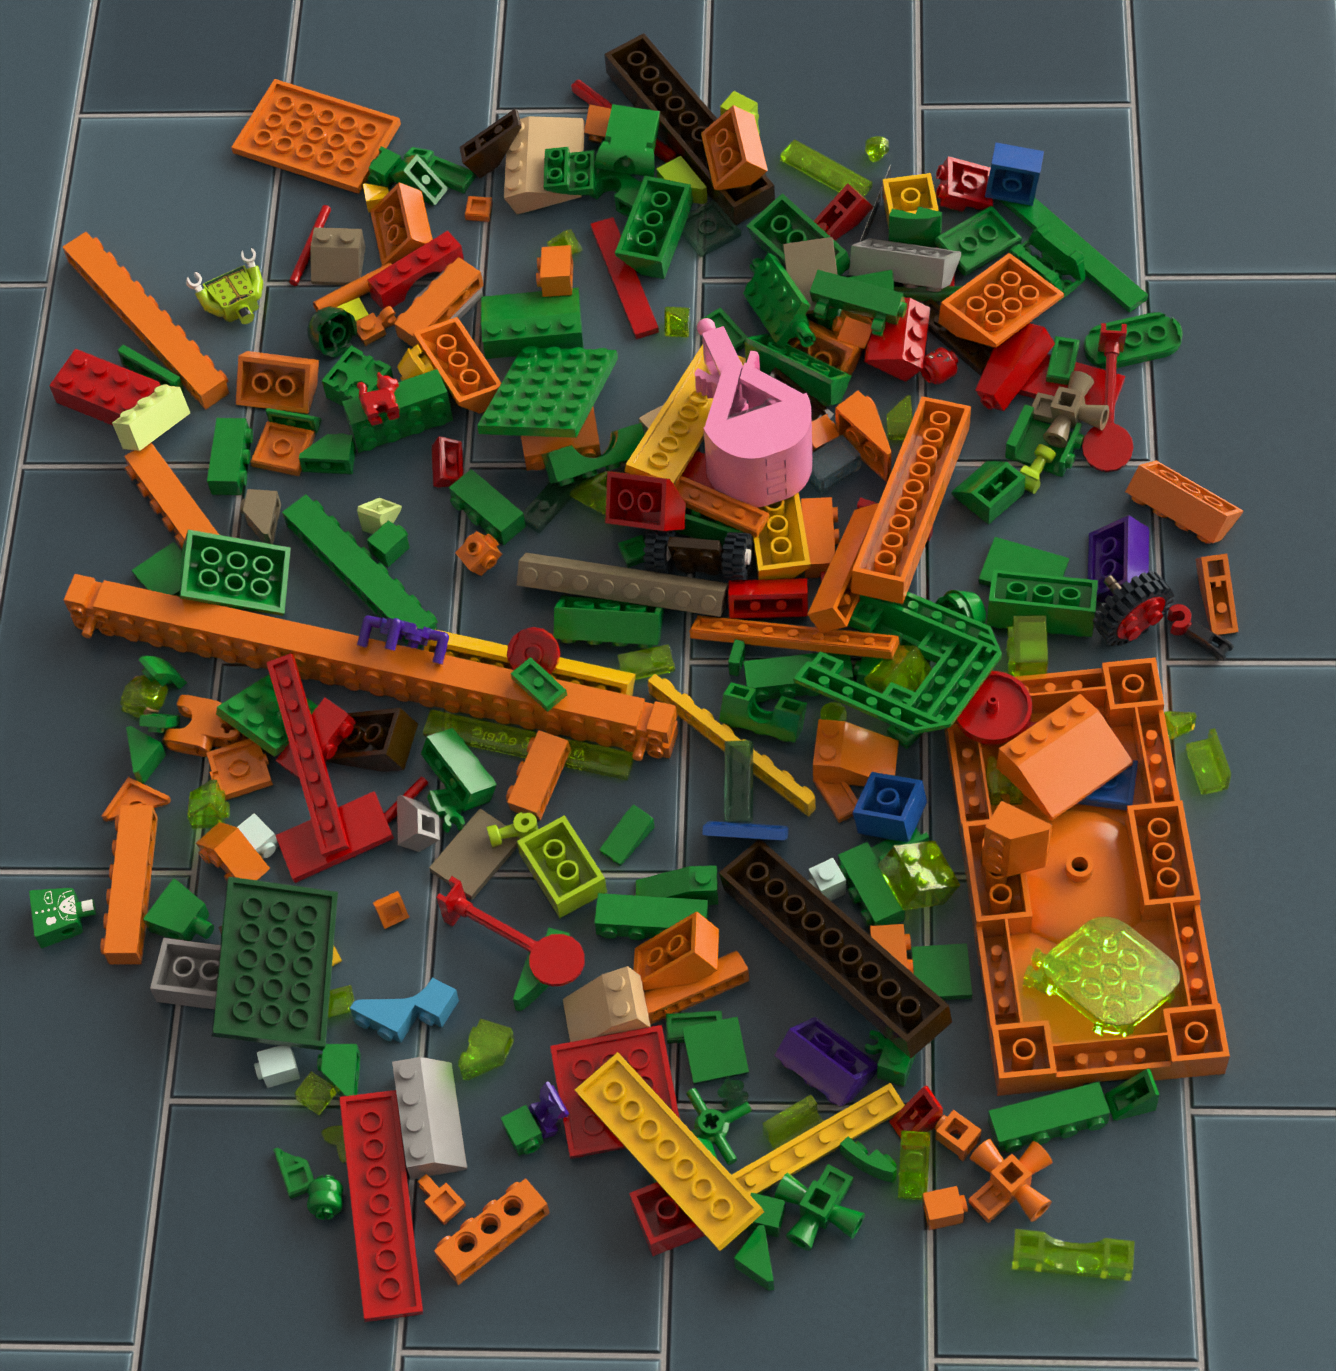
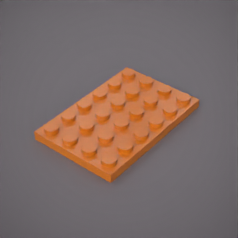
[231,79,401,194]

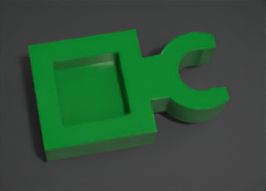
[427,789,465,833]

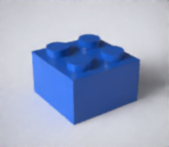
[985,143,1044,206]
[853,772,927,842]

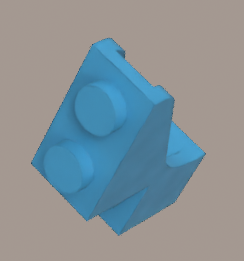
[350,978,459,1043]

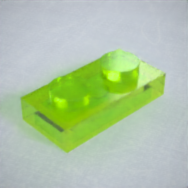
[618,644,675,680]

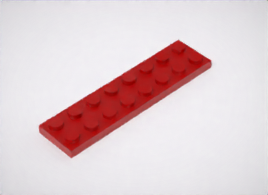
[340,1090,423,1322]

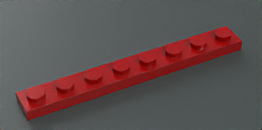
[266,653,350,858]

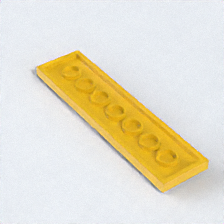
[625,345,746,486]
[575,1052,764,1251]

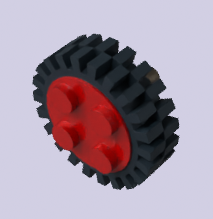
[1093,571,1174,646]

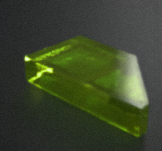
[887,395,913,440]

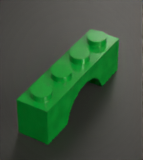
[541,423,645,486]

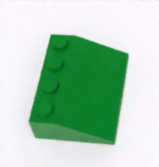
[481,287,584,359]
[180,530,291,616]

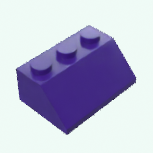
[1088,515,1149,603]
[774,1016,878,1107]

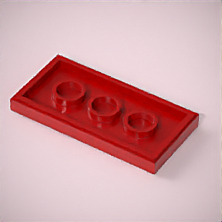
[1018,354,1125,405]
[275,791,394,883]

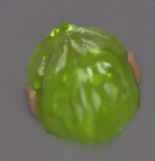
[120,675,168,718]

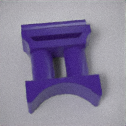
[528,1081,569,1139]

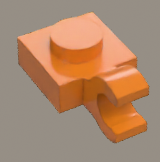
[356,306,396,346]
[417,1174,466,1225]

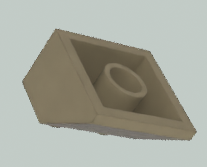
[311,228,366,285]

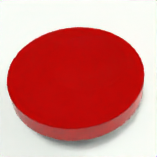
[955,671,1032,745]

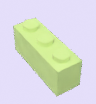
[112,384,190,451]

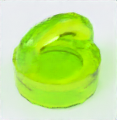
[865,136,889,162]

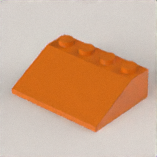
[938,253,1064,348]
[996,694,1133,820]

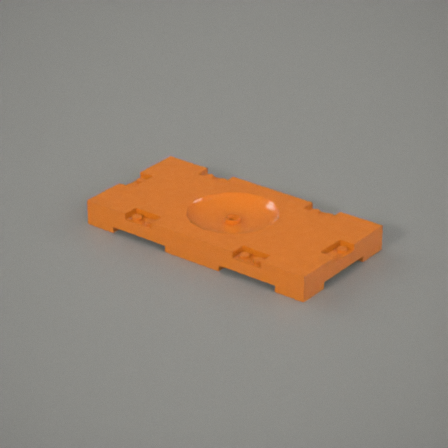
[945,658,1230,1096]

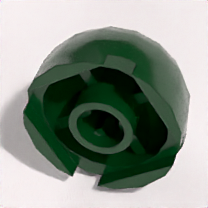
[307,306,357,358]

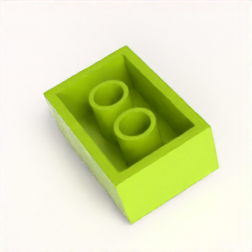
[517,815,607,918]

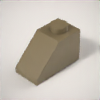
[240,489,281,544]

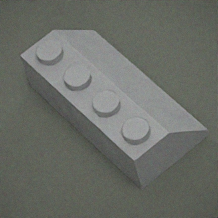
[849,238,961,292]
[392,1057,467,1180]

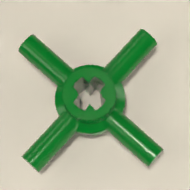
[686,1088,752,1165]

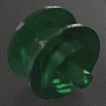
[717,1079,749,1109]

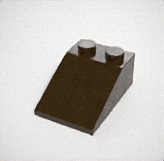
[326,708,418,772]

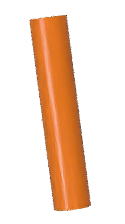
[313,262,392,312]

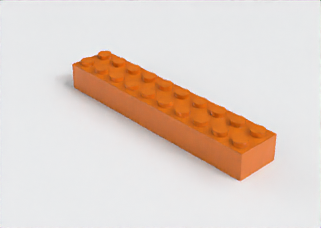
[851,396,971,604]

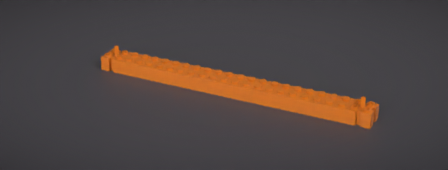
[64,574,679,761]

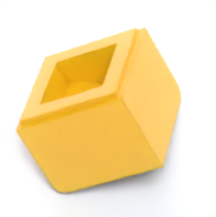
[363,184,389,212]

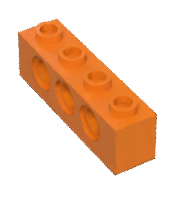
[434,1178,550,1285]

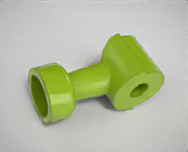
[1020,444,1056,494]
[486,812,538,848]

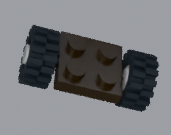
[644,529,754,580]

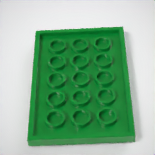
[477,346,618,438]

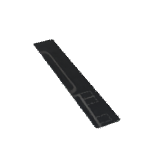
[860,165,891,242]

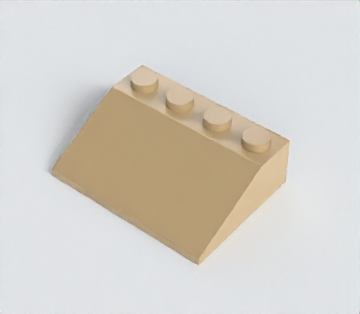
[504,116,585,215]

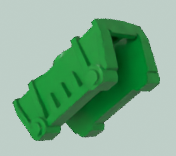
[1009,224,1086,301]

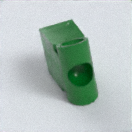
[595,104,660,177]

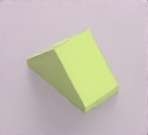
[357,498,402,534]

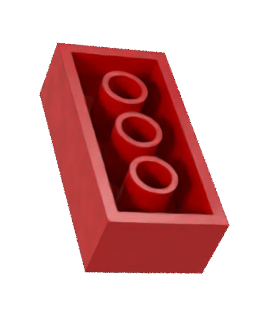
[49,349,161,426]

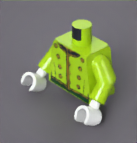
[186,248,264,324]

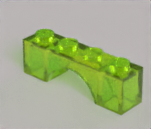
[1012,1229,1135,1281]

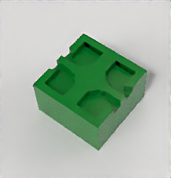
[322,346,394,406]

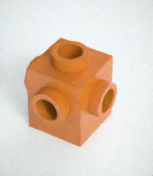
[455,531,503,576]

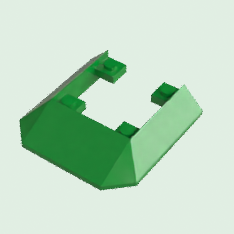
[793,592,1002,735]

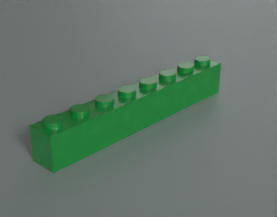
[282,494,438,649]

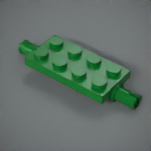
[743,253,816,347]

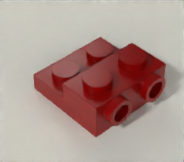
[936,156,993,212]

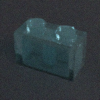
[808,435,861,495]

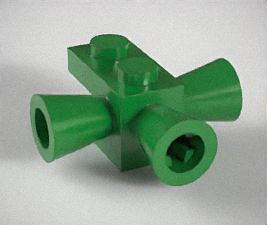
[774,1164,865,1251]

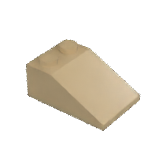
[563,966,650,1042]

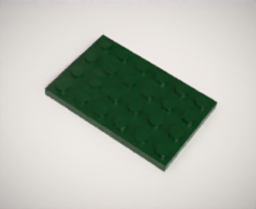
[211,877,338,1051]

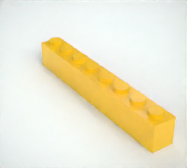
[424,630,636,696]

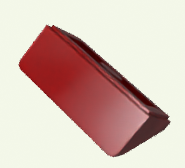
[432,436,464,487]

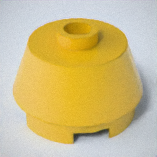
[397,344,435,381]

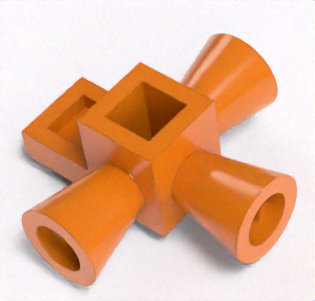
[968,1139,1052,1223]

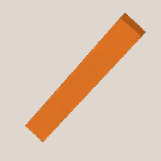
[689,615,899,659]

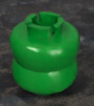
[307,1175,343,1220]

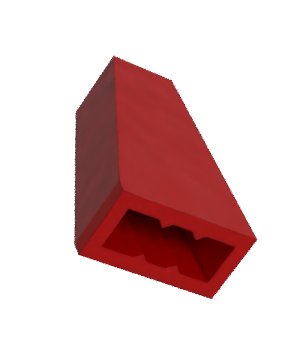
[975,323,1055,411]

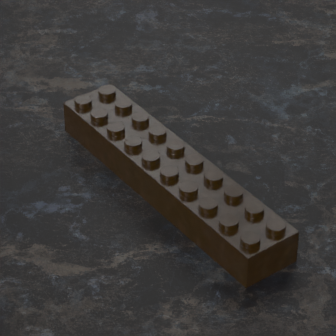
[604,33,775,225]
[719,839,952,1059]

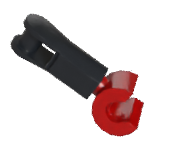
[1167,604,1234,661]

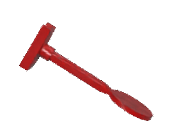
[1082,323,1134,472]
[436,876,585,987]

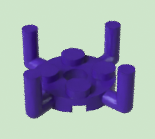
[357,615,449,665]

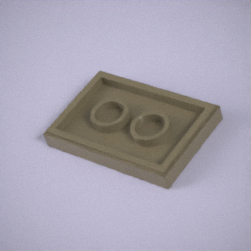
[783,237,837,314]
[429,809,520,900]

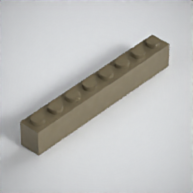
[517,553,729,617]

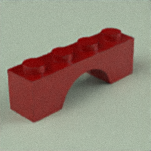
[367,231,464,310]

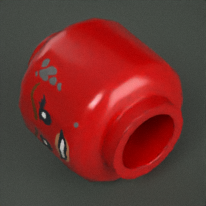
[920,347,958,385]

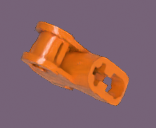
[162,695,247,757]

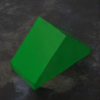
[126,726,166,784]
[1105,1069,1159,1121]
[734,1225,774,1291]

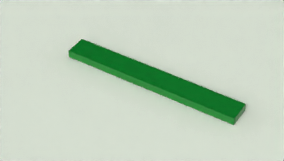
[999,198,1148,313]

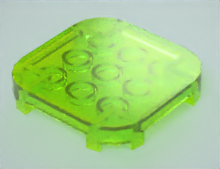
[1041,917,1180,1038]

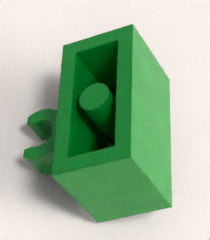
[865,1030,916,1087]

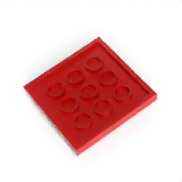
[550,1025,680,1159]

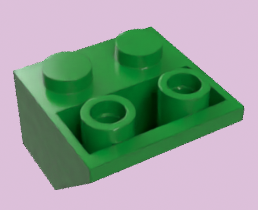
[951,461,1026,525]

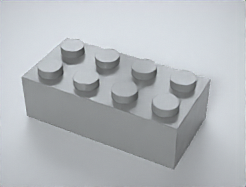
[150,938,220,1009]

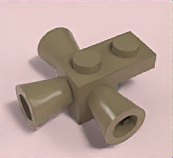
[1032,371,1109,448]

